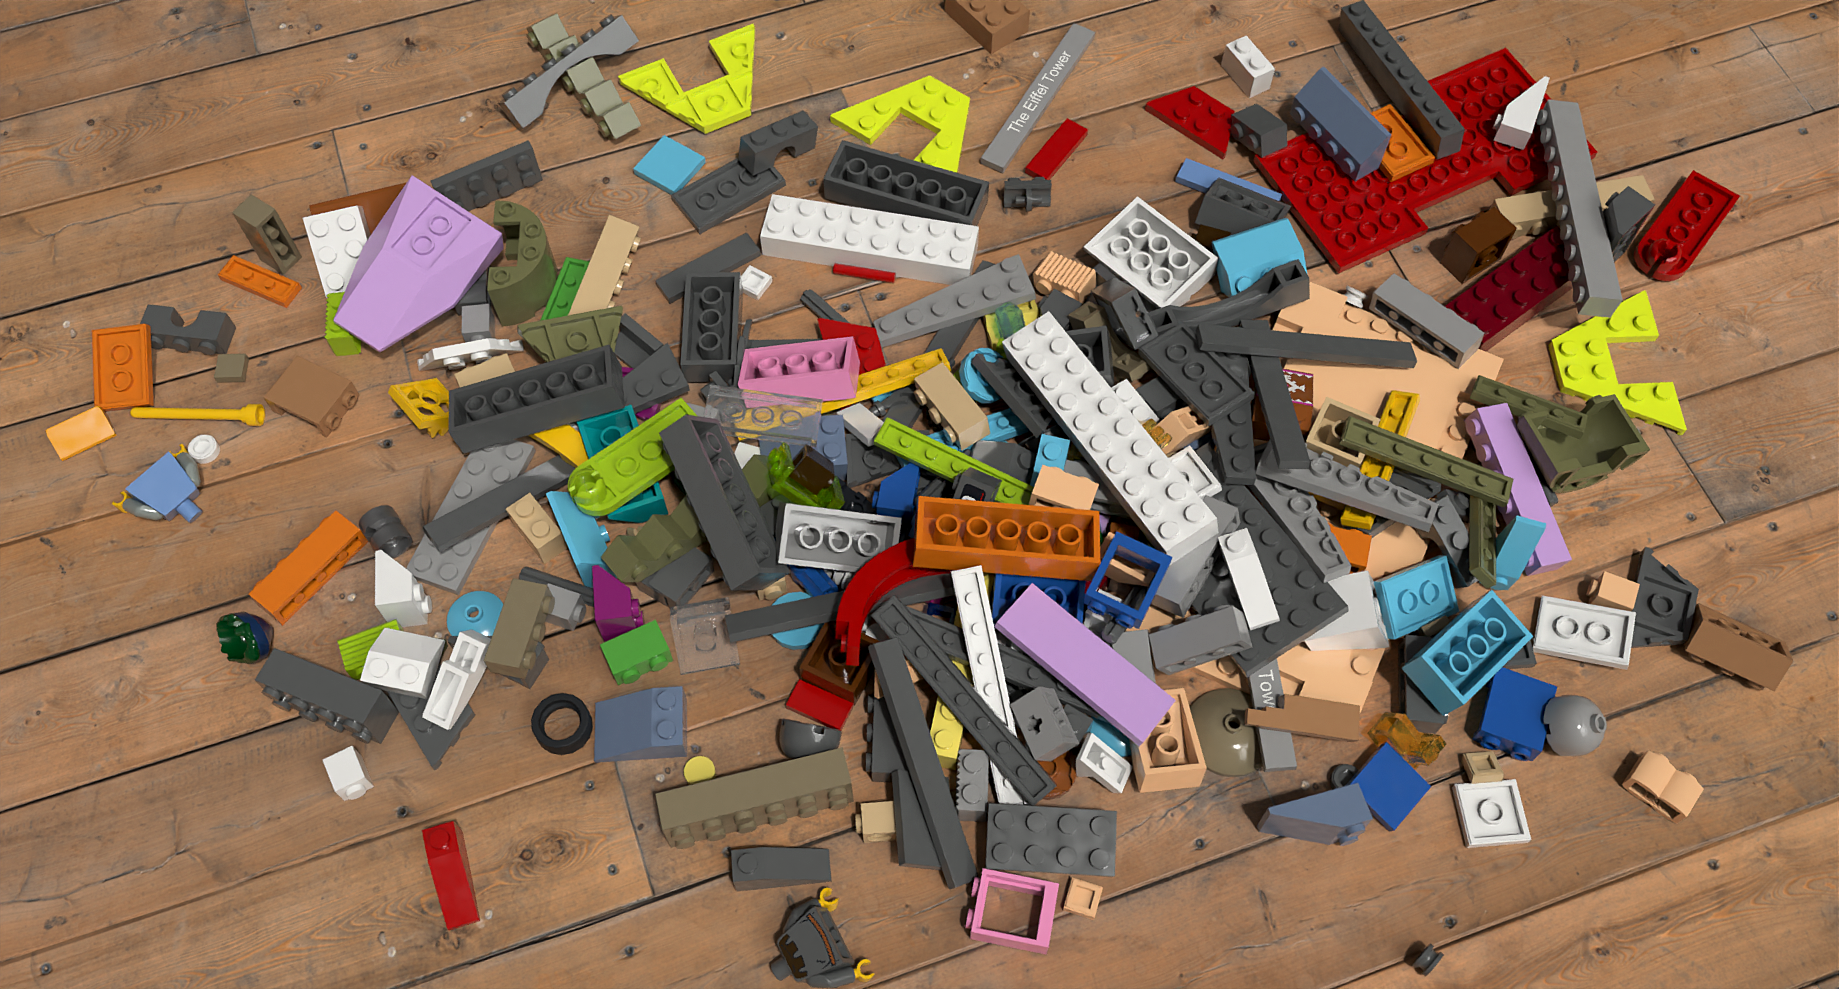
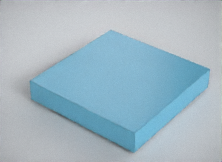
[633,135,706,195]

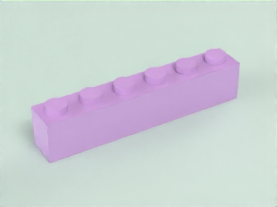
[1464,403,1572,576]

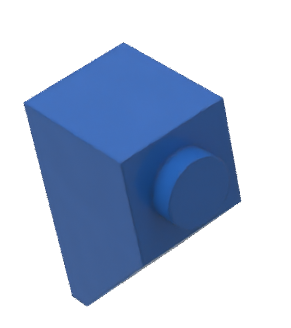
[872,463,920,524]

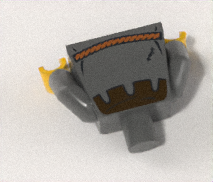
[771,887,875,989]

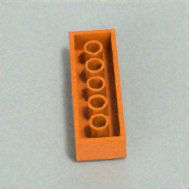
[913,496,1100,581]

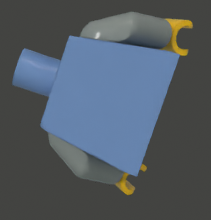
[112,444,203,523]

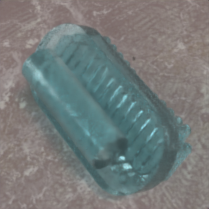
[995,302,1026,339]

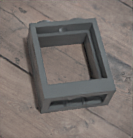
[1091,277,1159,350]

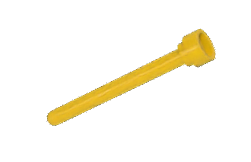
[130,404,265,426]

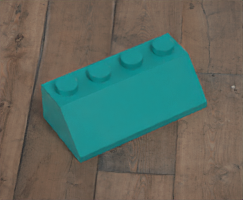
[577,405,668,523]

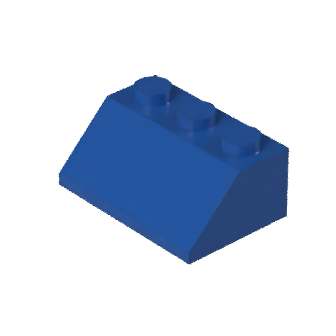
[990,573,1086,629]

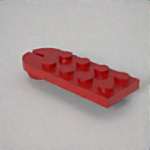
[1634,170,1740,281]

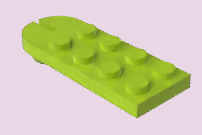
[568,398,697,516]

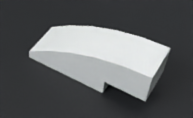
[422,630,491,730]

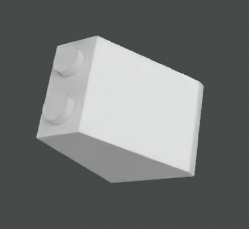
[1302,570,1389,651]

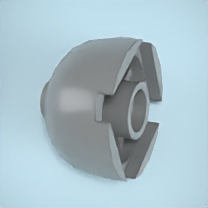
[1544,695,1607,757]

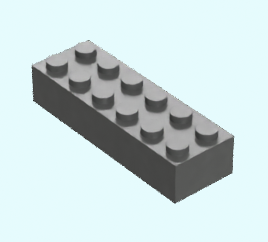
[823,140,989,226]
[449,345,625,453]
[659,414,790,591]

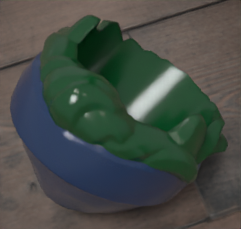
[216,612,273,664]

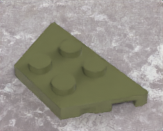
[517,306,623,363]

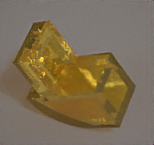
[1368,712,1447,770]

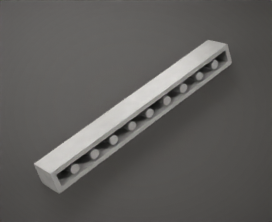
[1537,99,1623,318]

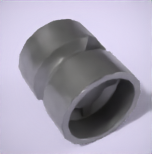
[359,505,412,558]

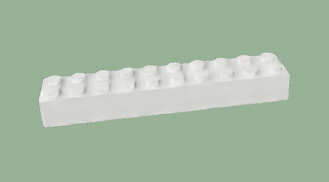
[1002,311,1219,565]

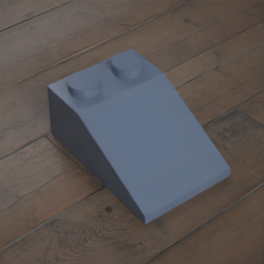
[759,415,848,484]
[594,686,687,763]
[1257,783,1373,846]

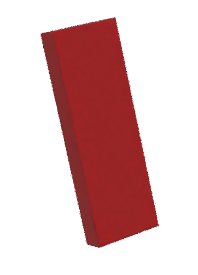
[1025,118,1088,180]

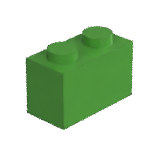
[600,620,673,686]

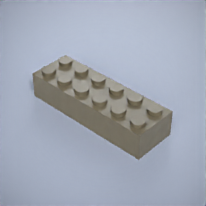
[655,747,854,849]

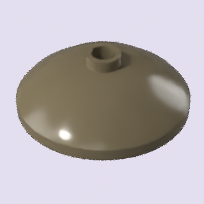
[1190,688,1263,777]

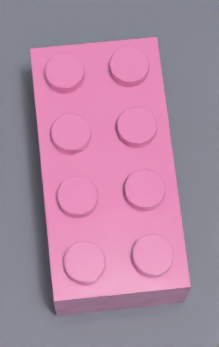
[738,336,860,410]

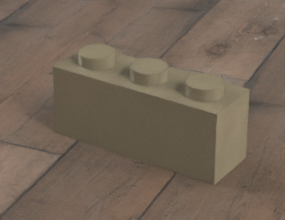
[232,194,302,275]
[483,578,555,679]

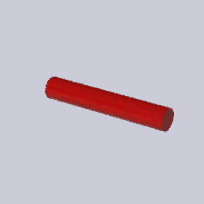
[833,263,896,283]

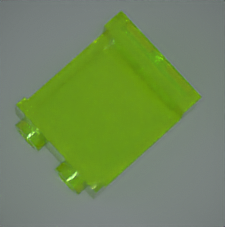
[767,442,845,510]

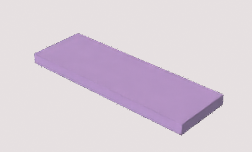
[994,583,1176,746]

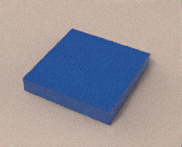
[1345,742,1431,832]

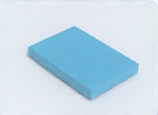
[1374,555,1459,639]

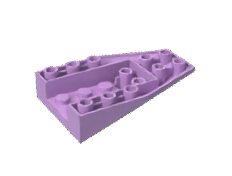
[333,175,504,353]

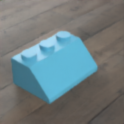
[1212,218,1307,297]
[546,491,617,588]

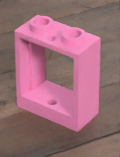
[965,868,1059,954]

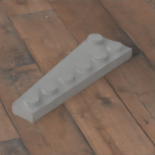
[873,254,1036,348]
[1256,440,1439,532]
[1248,442,1351,583]

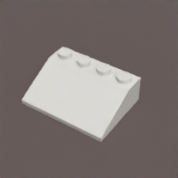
[1083,196,1218,309]

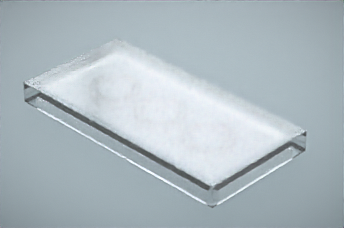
[704,385,823,447]

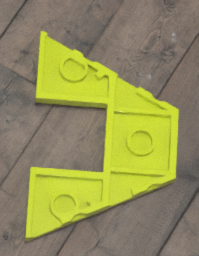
[618,24,755,134]
[830,75,970,173]
[1548,290,1687,435]

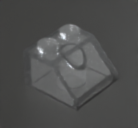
[670,597,740,675]

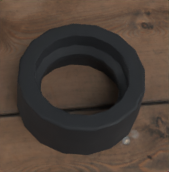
[531,693,593,755]

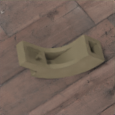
[1068,301,1152,383]

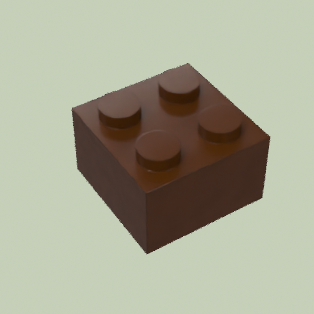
[1440,207,1517,284]
[799,620,881,706]

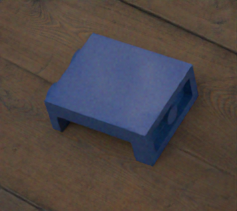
[1472,667,1557,761]

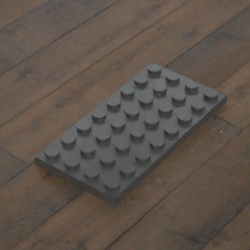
[1121,443,1349,677]

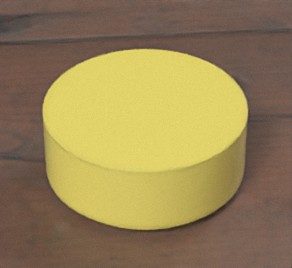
[684,756,716,785]

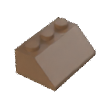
[1684,603,1793,692]

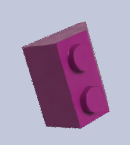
[592,565,645,642]

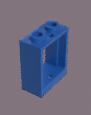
[1083,531,1173,629]

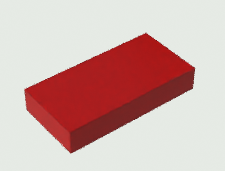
[786,679,854,731]

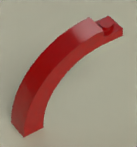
[836,538,956,666]

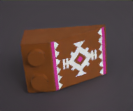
[1251,368,1313,442]

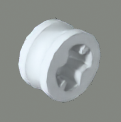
[1342,285,1368,308]

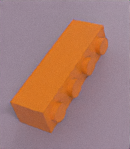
[248,510,368,626]

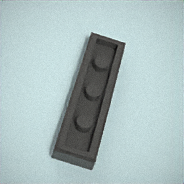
[655,232,761,304]

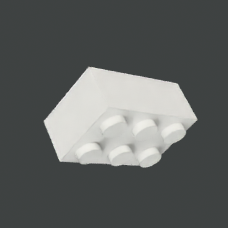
[303,205,371,298]

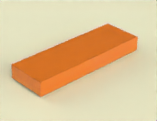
[218,255,302,308]

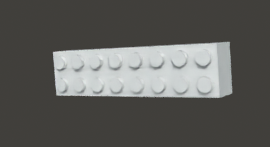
[760,194,979,285]

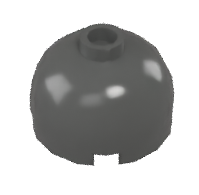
[779,719,842,759]

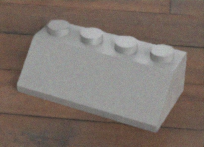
[775,502,902,572]

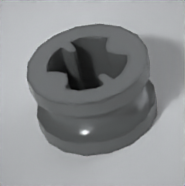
[1412,943,1444,977]

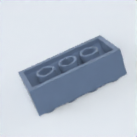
[1290,67,1391,181]

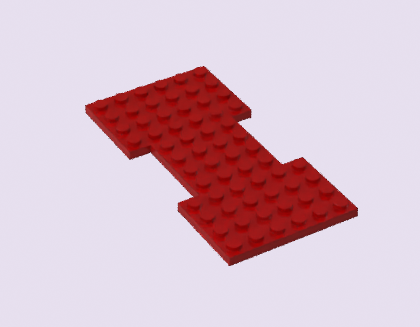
[1253,47,1597,274]

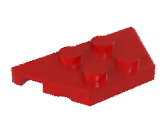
[1145,86,1235,160]
[817,318,886,410]

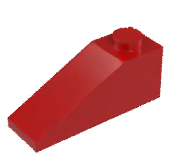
[422,821,480,931]

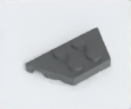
[971,354,1053,438]
[1631,546,1699,648]
[387,665,475,770]

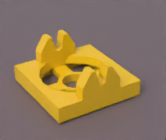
[388,378,449,438]

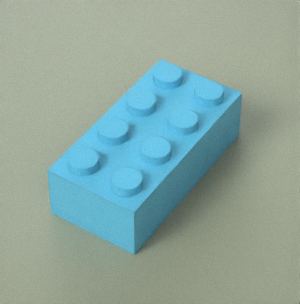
[1402,590,1533,716]

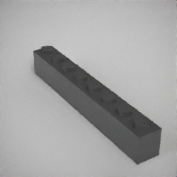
[1338,0,1465,159]

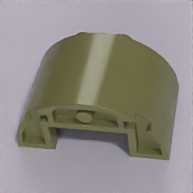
[487,201,559,327]
[1517,394,1650,493]

